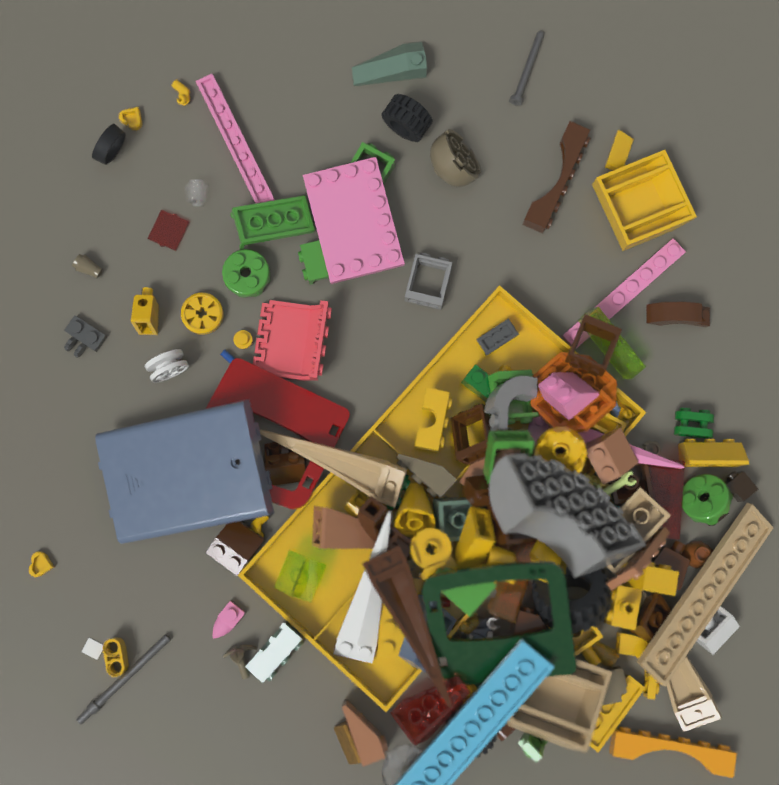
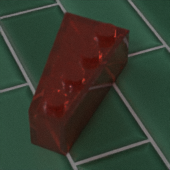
[648,460,685,540]

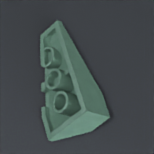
[352,42,427,86]

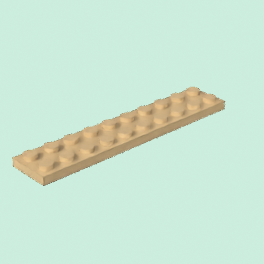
[637,503,773,687]

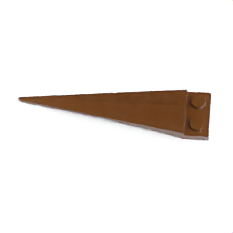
[362,545,451,707]

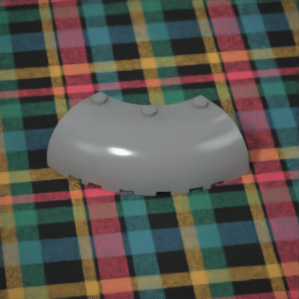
[489,454,646,578]

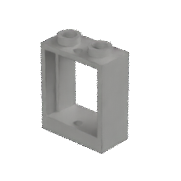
[404,253,452,310]

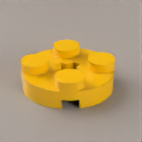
[410,528,452,570]

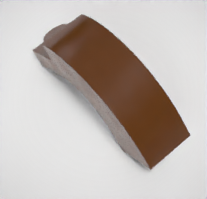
[358,496,411,560]

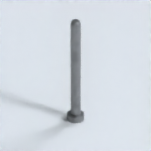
[509,31,544,106]

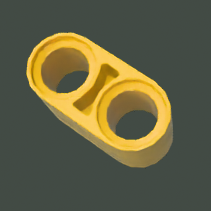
[103,637,129,677]

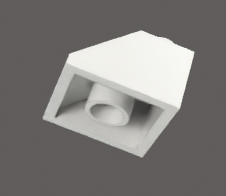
[696,606,740,655]

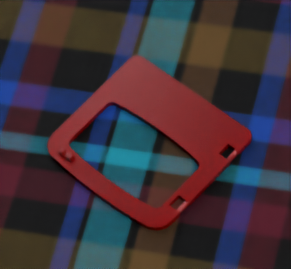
[205,358,350,509]

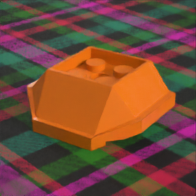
[531,352,617,433]

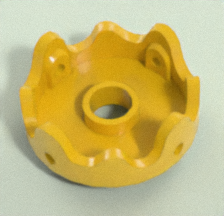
[535,427,587,473]

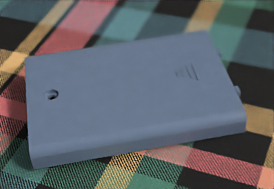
[95,400,274,544]

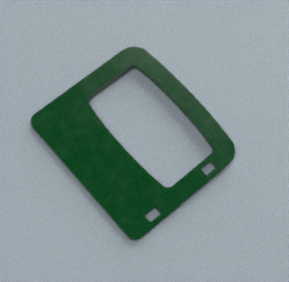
[422,561,576,687]

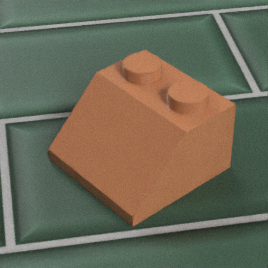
[585,427,639,485]

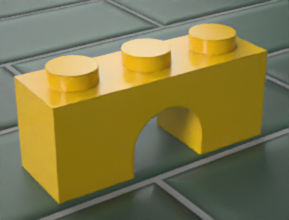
[415,388,452,452]

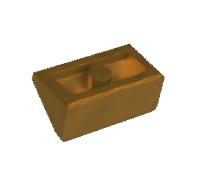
[334,721,361,765]

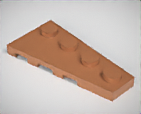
[606,527,670,590]

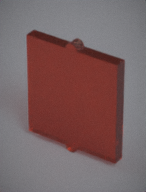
[147,210,190,251]

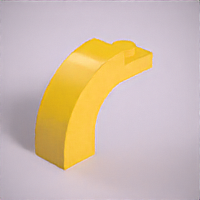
[615,632,659,700]

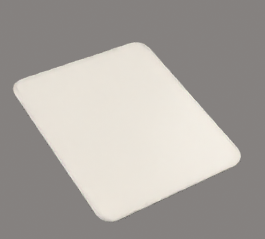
[82,638,103,660]

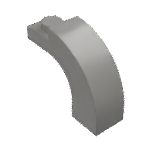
[484,376,538,431]

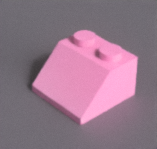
[538,372,599,420]

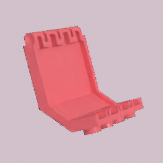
[253,300,332,381]

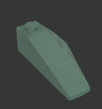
[433,497,490,541]

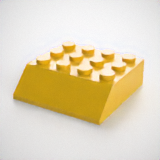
[592,150,697,251]

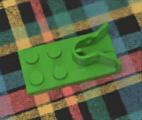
[230,196,315,250]

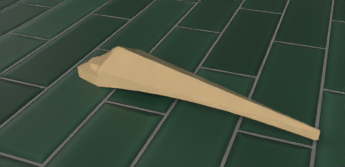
[260,429,407,507]
[639,589,722,731]

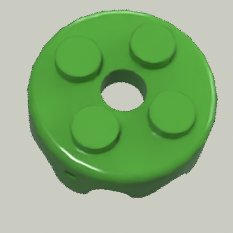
[222,249,270,298]
[680,474,733,525]

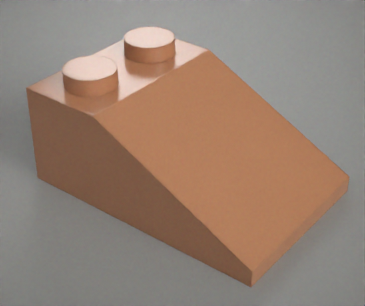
[342,700,388,766]

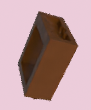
[565,314,622,377]
[451,404,500,465]

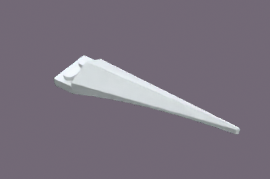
[334,511,391,663]

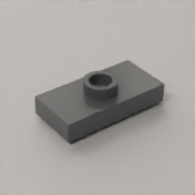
[476,318,519,356]

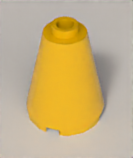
[395,483,435,538]

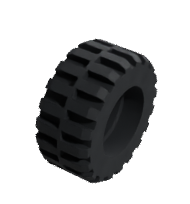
[532,566,611,633]

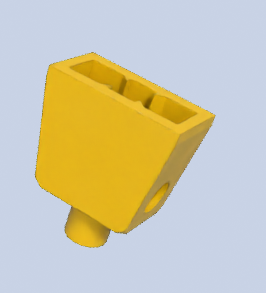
[131,287,159,335]

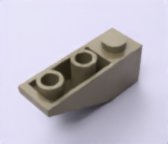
[396,454,457,498]

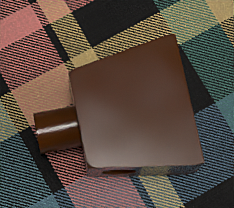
[651,540,690,591]

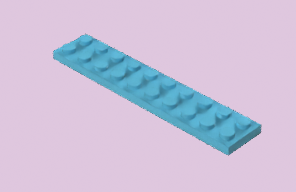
[394,639,555,785]

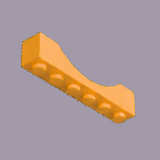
[609,726,737,778]

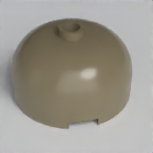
[430,129,481,187]

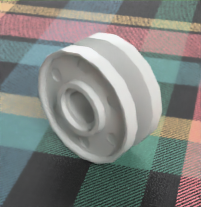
[144,349,189,383]

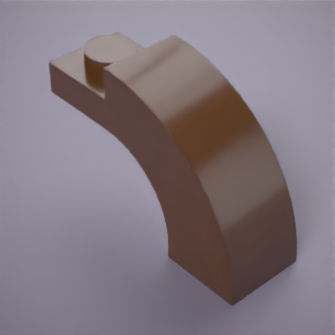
[646,302,710,327]

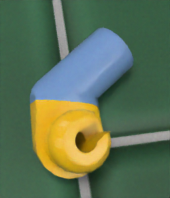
[610,400,632,421]

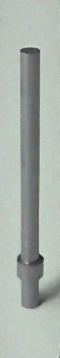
[76,634,171,725]

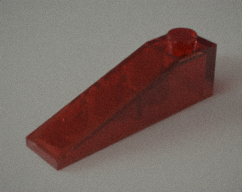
[390,676,471,746]

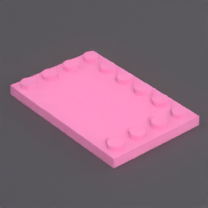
[303,157,405,284]

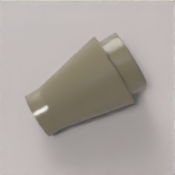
[72,254,103,278]

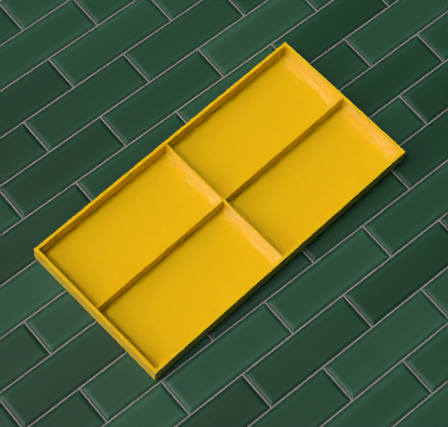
[238,285,647,712]

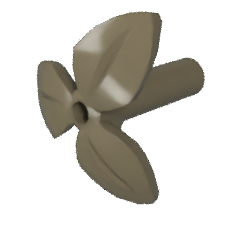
[223,644,257,679]

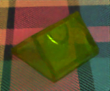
[274,550,326,602]

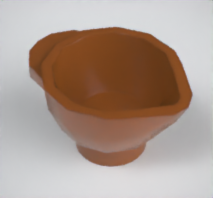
[682,541,714,568]

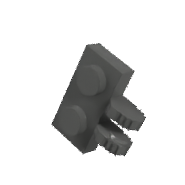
[64,315,107,358]

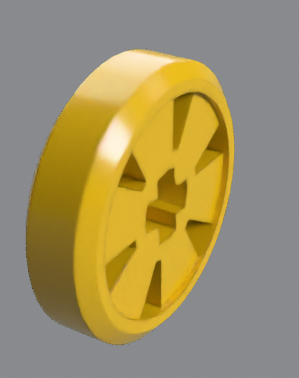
[181,292,224,335]

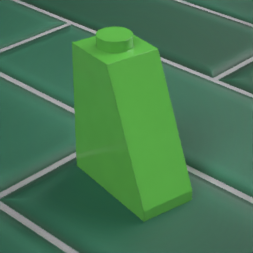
[434,567,497,617]

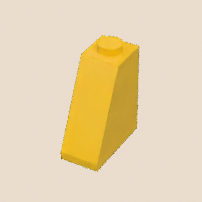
[455,506,495,569]

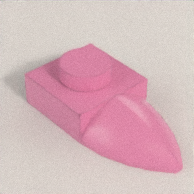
[213,601,246,638]

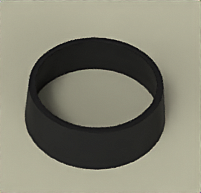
[92,124,126,165]

